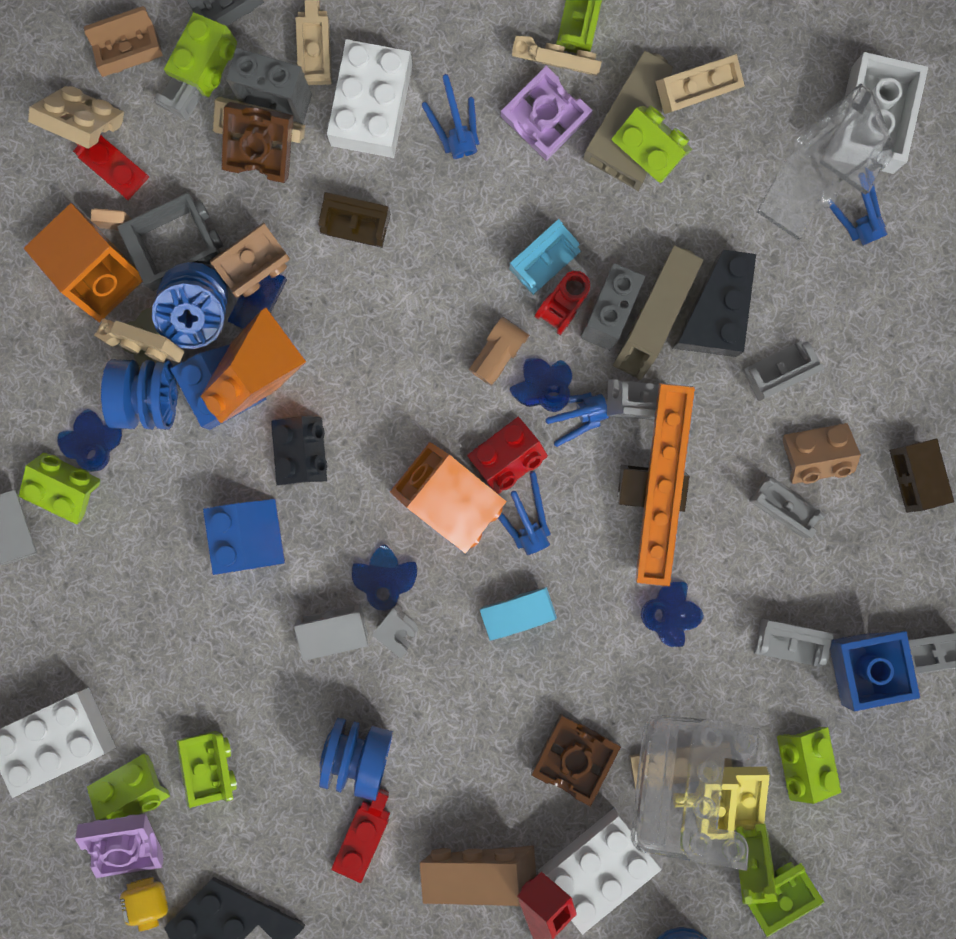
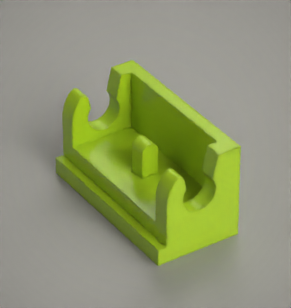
[556,0,602,53]
[734,823,778,904]

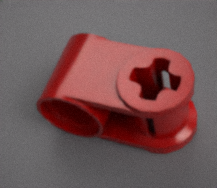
[534,271,590,336]

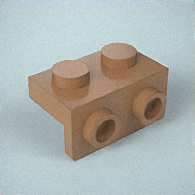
[84,6,163,77]
[210,222,290,298]
[783,423,861,484]

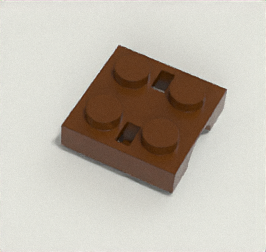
[222,102,293,183]
[531,714,621,807]

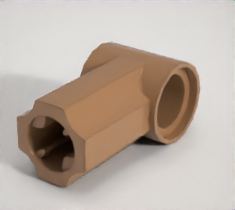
[469,317,530,386]

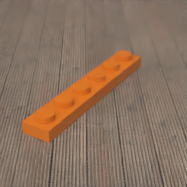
[635,383,695,586]

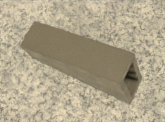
[583,51,673,192]
[612,245,703,380]

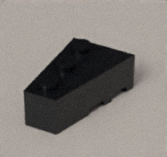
[672,250,756,357]

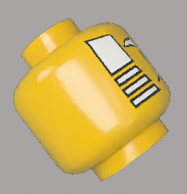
[120,877,168,932]

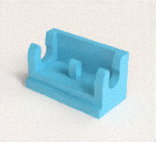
[509,219,581,295]

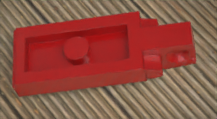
[73,135,149,201]
[331,788,391,883]

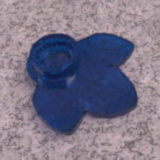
[510,358,572,412]
[57,409,122,472]
[352,544,418,611]
[641,581,704,647]

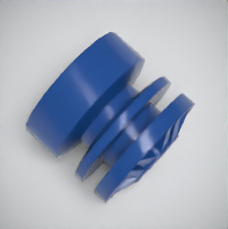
[152,262,228,349]
[101,359,178,430]
[319,717,393,801]

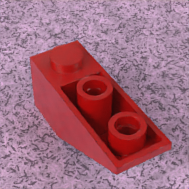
[517,871,577,939]

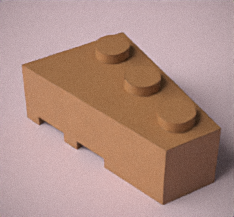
[420,845,537,906]

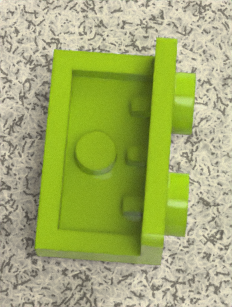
[163,12,237,98]
[611,105,692,183]
[19,453,101,525]
[777,727,841,804]
[176,731,237,808]
[87,754,170,820]
[747,862,825,938]

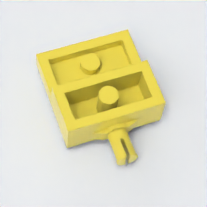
[674,767,770,839]

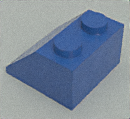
[171,344,267,430]
[203,499,285,575]
[830,631,920,712]

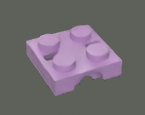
[501,66,593,161]
[75,814,163,878]

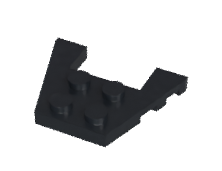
[164,877,305,939]

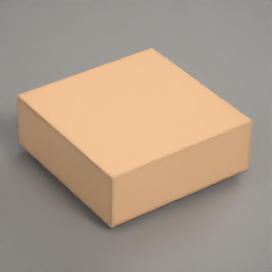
[90,208,132,230]

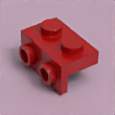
[467,416,548,494]

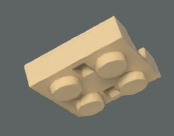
[28,86,124,149]

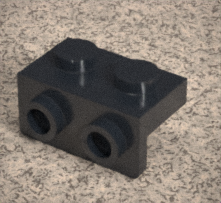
[271,416,327,486]

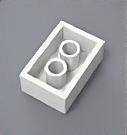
[327,39,412,158]
[831,52,928,174]
[0,688,116,798]
[538,807,662,935]

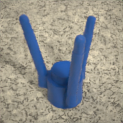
[422,74,480,159]
[826,167,888,246]
[525,392,609,447]
[498,471,551,555]

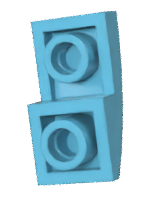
[480,587,557,641]

